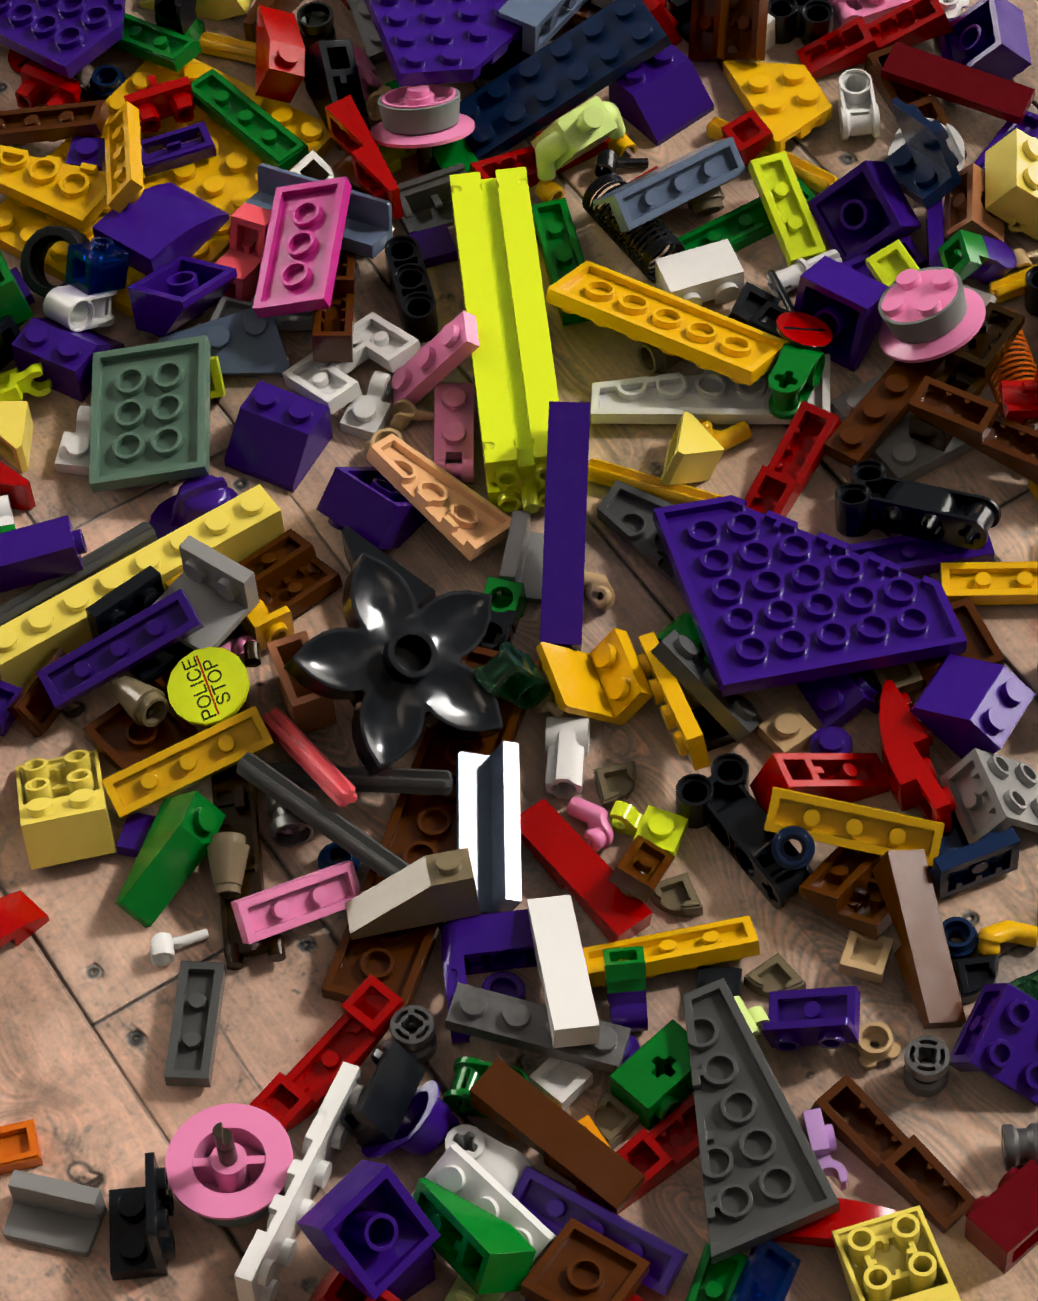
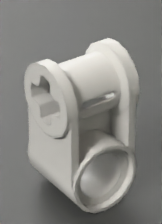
[838,68,881,141]
[43,278,118,332]
[445,1124,533,1194]

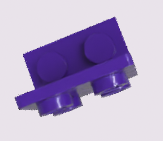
[949,983,1038,1105]

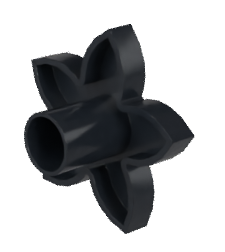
[284,552,503,777]

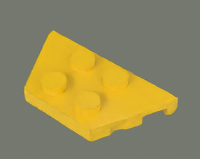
[723,60,833,153]

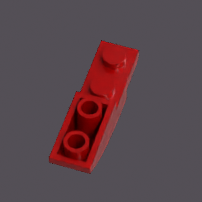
[879,679,956,834]

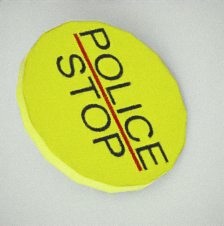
[167,647,250,726]

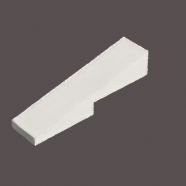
[527,894,599,1049]

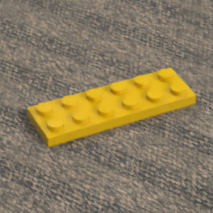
[545,260,790,386]

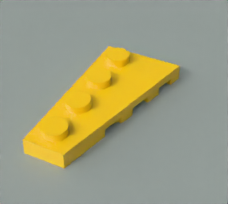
[0,145,107,231]

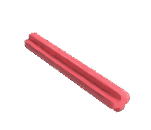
[262,708,358,808]

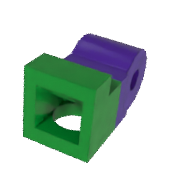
[938,229,1017,286]
[603,946,648,1032]

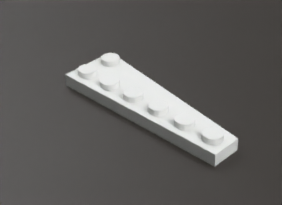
[591,354,830,424]
[234,1061,366,1301]

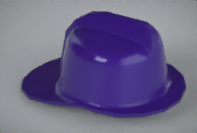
[149,475,238,540]
[361,1080,460,1159]

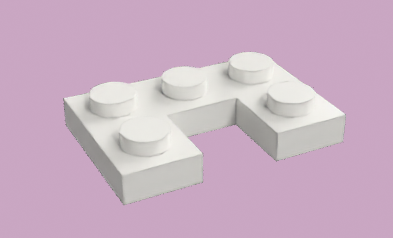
[282,312,421,415]

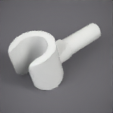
[150,929,209,967]

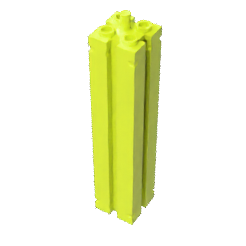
[449,167,559,514]

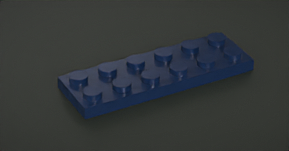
[459,0,671,161]

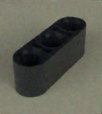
[385,235,438,343]

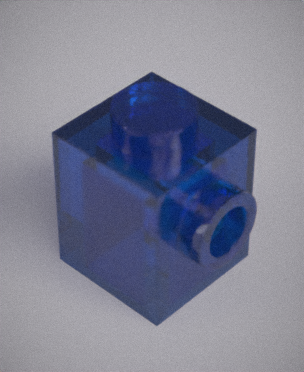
[65,237,129,295]

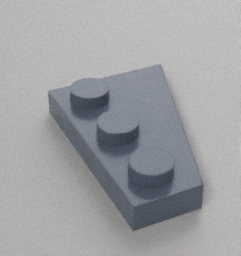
[158,307,290,377]

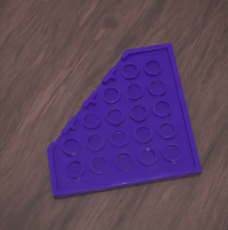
[0,0,126,79]
[364,0,523,87]
[653,495,967,697]

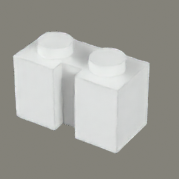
[655,239,744,306]

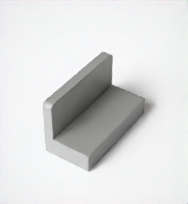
[499,510,544,604]
[3,1169,107,1257]

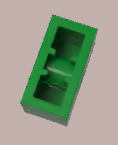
[609,1019,693,1131]

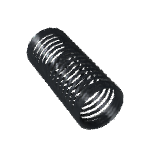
[582,173,685,281]

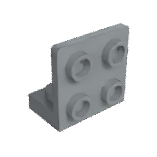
[152,535,259,650]
[939,748,1038,844]

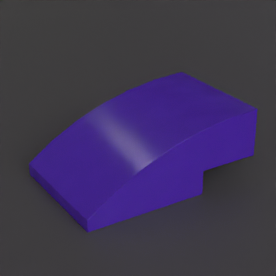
[92,182,230,276]

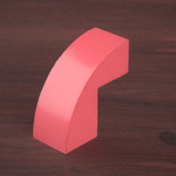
[215,203,272,305]

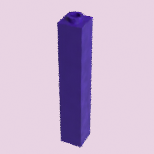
[540,401,590,651]
[0,515,87,593]

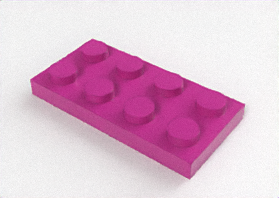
[252,176,352,318]

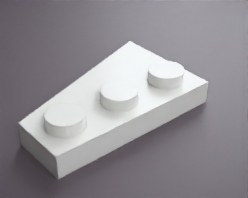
[411,1143,557,1268]

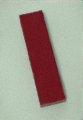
[881,42,1035,125]

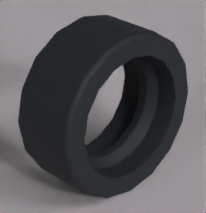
[20,226,97,298]

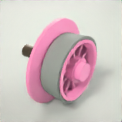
[370,84,475,173]

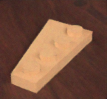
[365,433,512,561]

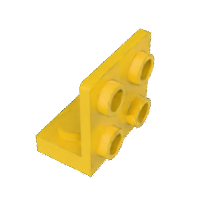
[536,628,653,726]

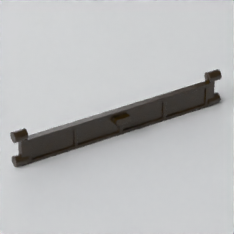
[208,641,286,970]

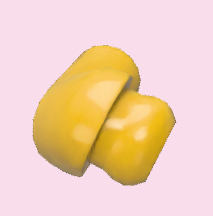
[698,419,752,452]
[977,920,1038,956]

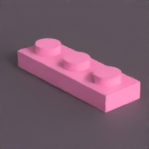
[391,311,479,405]
[231,861,361,944]

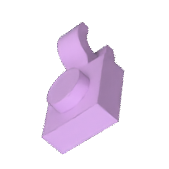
[802,1108,847,1191]

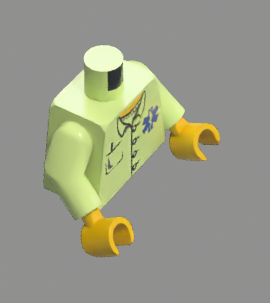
[530,96,637,202]

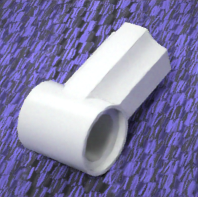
[545,717,590,799]

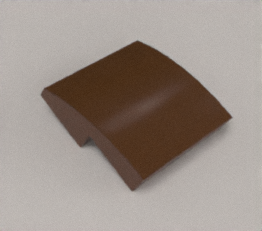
[688,0,769,62]
[238,529,343,619]
[799,846,893,940]

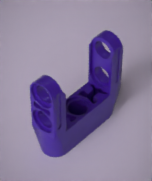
[441,909,537,1045]

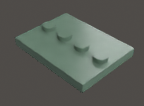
[89,335,211,493]

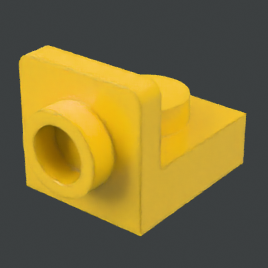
[240,599,294,652]

